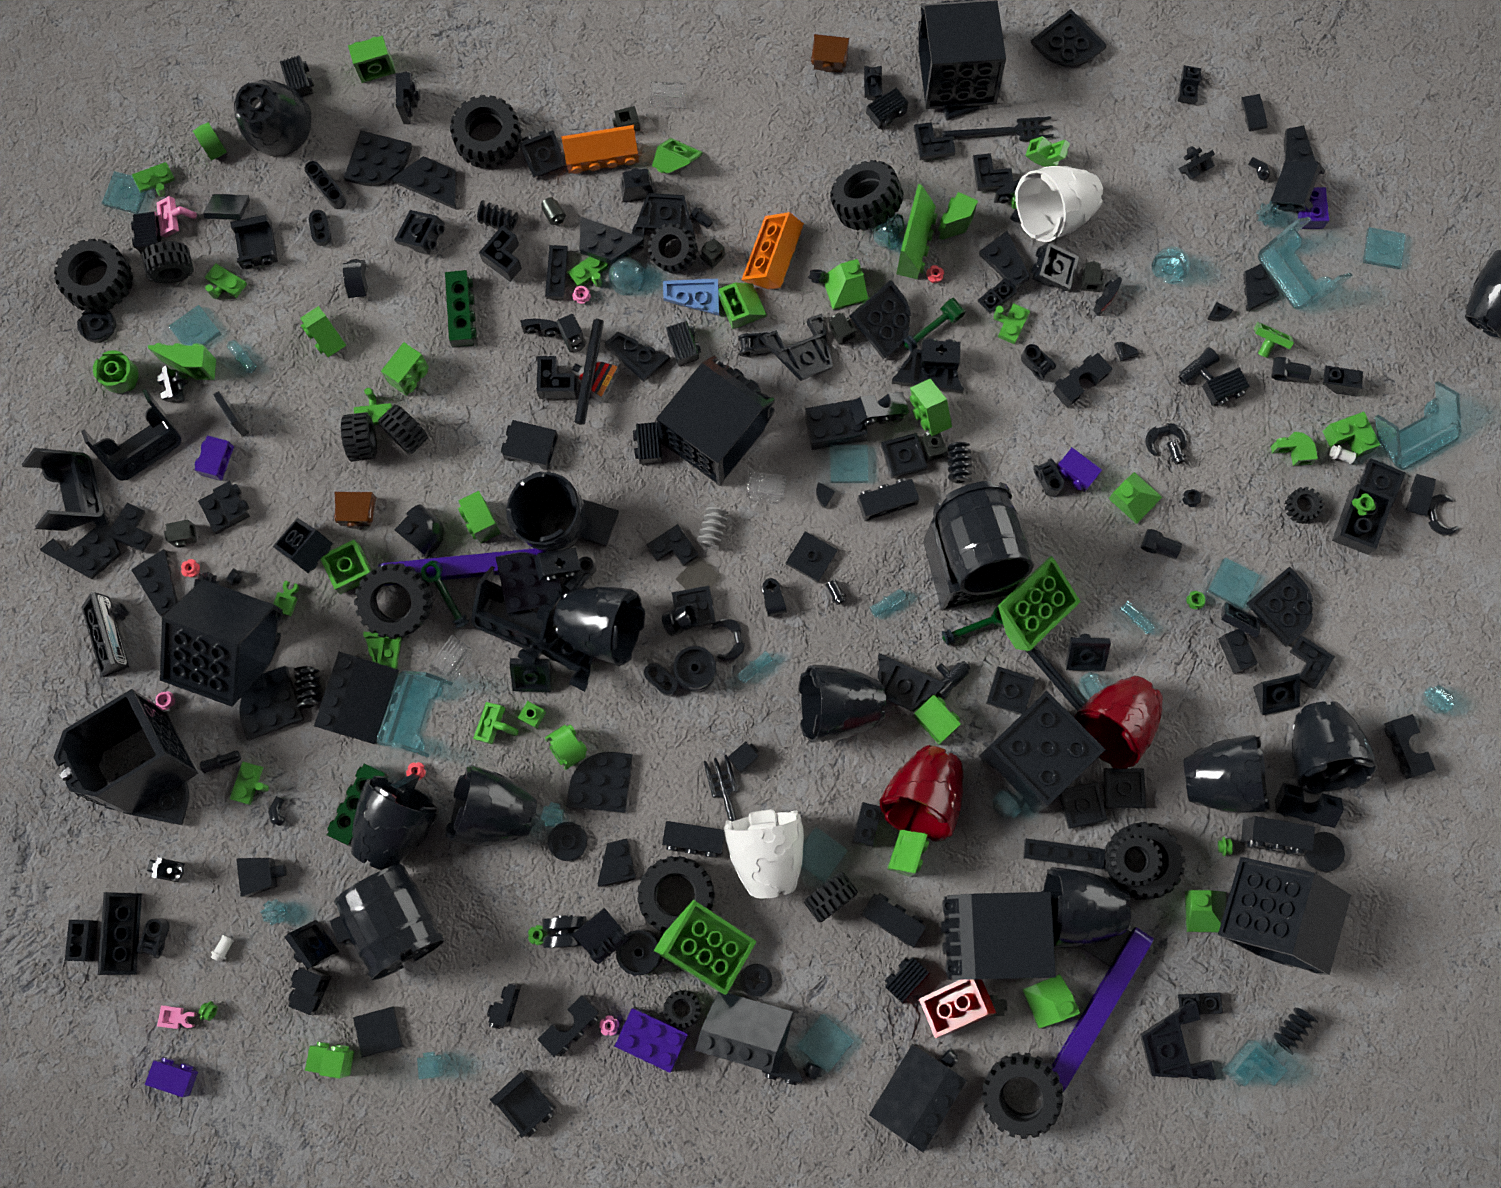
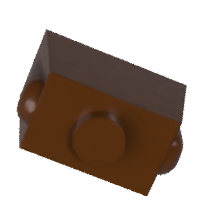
[811,34,849,73]
[334,492,377,529]

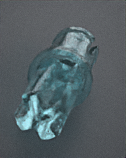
[227,340,257,373]
[869,589,906,618]
[1120,601,1155,634]
[737,651,773,683]

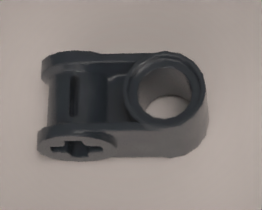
[738,332,772,357]
[1021,344,1056,380]
[1033,458,1064,497]
[762,578,787,617]
[137,918,170,959]

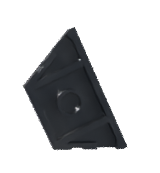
[392,156,457,209]
[579,217,644,265]
[891,349,964,393]
[878,653,946,712]

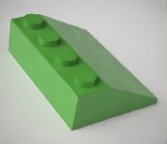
[896,184,938,279]
[998,556,1081,651]
[654,900,757,995]

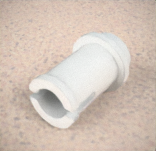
[1329,445,1356,464]
[211,935,234,963]

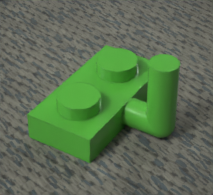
[132,162,175,197]
[567,257,608,287]
[205,263,247,299]
[993,303,1030,344]
[354,388,392,425]
[473,702,519,744]
[230,762,269,805]

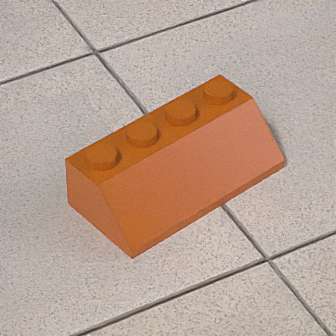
[561,125,639,174]
[741,212,804,289]

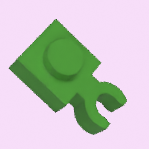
[273,581,299,617]

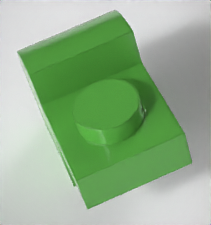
[193,122,227,161]
[1025,136,1070,167]
[1271,432,1318,466]

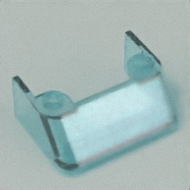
[1258,217,1353,309]
[1375,381,1462,470]
[377,671,453,758]

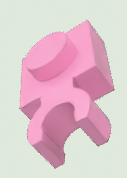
[157,1005,197,1029]

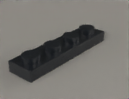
[1023,838,1105,870]

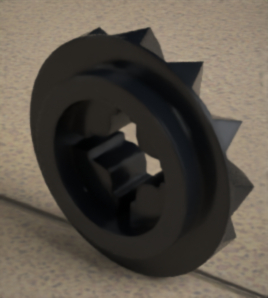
[740,964,772,997]

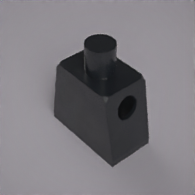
[620,168,656,202]
[236,858,287,897]

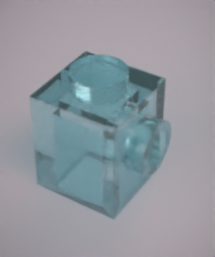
[417,1051,444,1079]

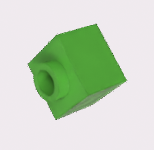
[518,701,546,729]

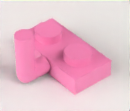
[156,196,197,238]

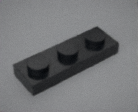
[545,245,568,300]

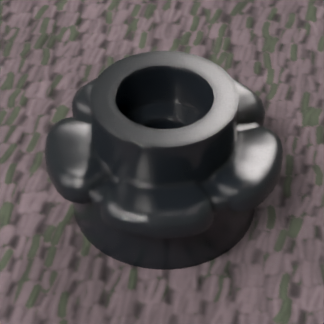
[808,269,826,283]
[1182,489,1201,507]
[226,568,243,586]
[110,602,129,620]
[940,1048,959,1068]
[803,1062,823,1080]

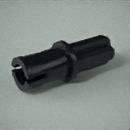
[200,750,241,774]

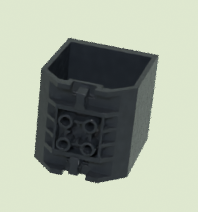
[918,0,1006,109]
[656,355,775,486]
[923,498,1025,610]
[160,579,283,707]
[53,689,198,814]
[1218,857,1351,975]
[941,892,1056,980]

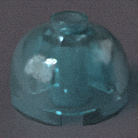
[871,213,904,250]
[1151,246,1190,284]
[609,257,645,296]

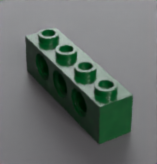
[445,270,477,348]
[327,763,389,847]

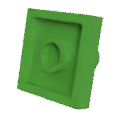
[1254,321,1294,358]

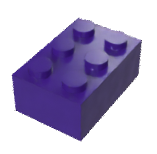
[614,1007,688,1073]

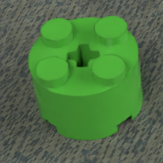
[93,350,139,393]
[545,724,587,770]

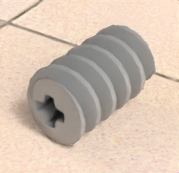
[697,507,729,550]

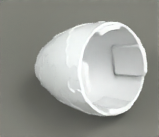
[1015,166,1103,242]
[724,809,804,899]

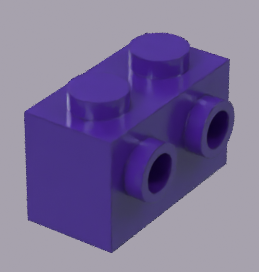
[1298,187,1329,229]

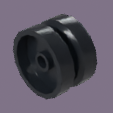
[673,646,716,692]
[542,915,586,948]
[616,930,663,976]

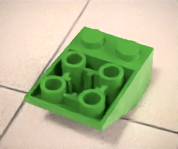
[148,343,216,380]
[887,830,929,877]

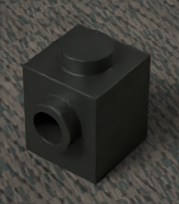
[164,519,197,548]

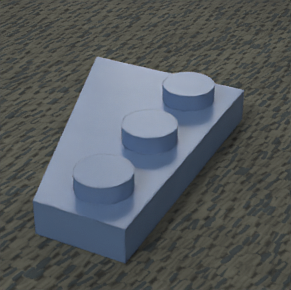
[663,279,719,316]

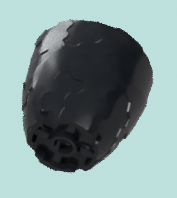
[234,79,312,156]
[1465,250,1501,338]
[506,471,586,552]
[553,587,645,666]
[798,665,886,742]
[1292,701,1378,795]
[1183,735,1270,814]
[446,765,537,846]
[351,776,440,870]
[1041,867,1131,948]

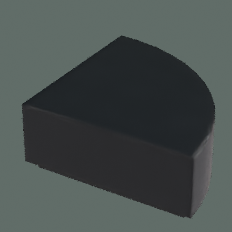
[1207,302,1233,321]
[1114,342,1139,361]
[816,482,835,508]

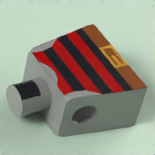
[572,361,619,403]

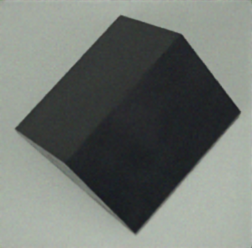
[1253,673,1300,715]

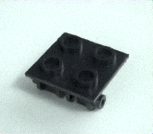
[573,908,630,965]

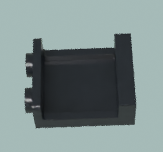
[1270,159,1325,212]
[230,214,278,269]
[501,420,558,470]
[490,1070,555,1138]

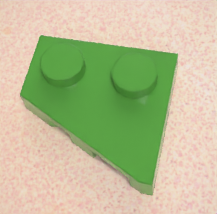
[363,632,402,669]

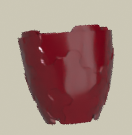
[1074,675,1163,769]
[879,745,964,842]

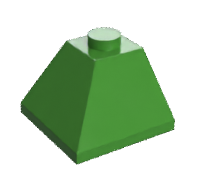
[652,138,702,173]
[823,259,868,310]
[1109,472,1162,524]
[1185,890,1226,932]
[1022,974,1080,1028]

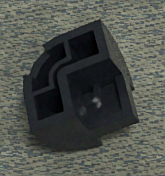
[395,504,444,559]

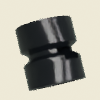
[662,604,698,636]

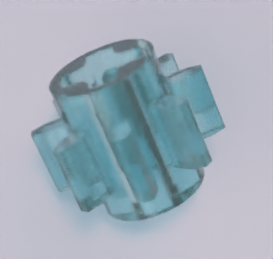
[1256,201,1280,226]
[541,802,564,827]
[260,899,288,926]

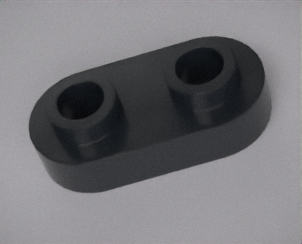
[308,210,331,246]
[644,663,678,696]

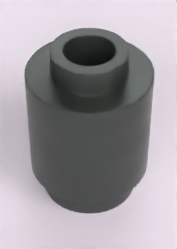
[541,197,566,225]

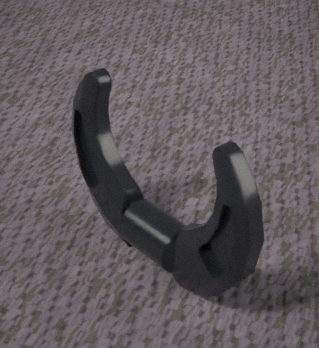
[1145,423,1187,456]
[1428,494,1459,536]
[712,619,745,661]

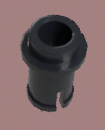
[690,207,714,229]
[1167,439,1186,465]
[826,579,846,605]

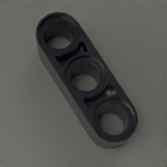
[304,161,347,209]

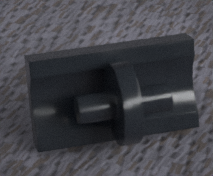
[864,66,883,100]
[1178,146,1215,179]
[157,366,189,402]
[147,857,185,883]

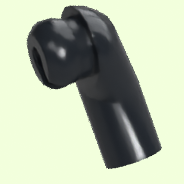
[1248,157,1270,180]
[268,796,285,826]

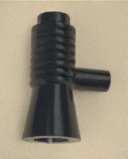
[1178,347,1220,384]
[935,661,971,700]

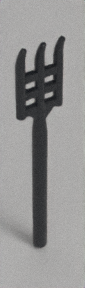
[942,116,1054,141]
[704,755,738,821]

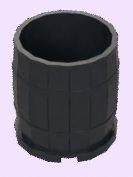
[933,481,1034,595]
[334,864,444,981]

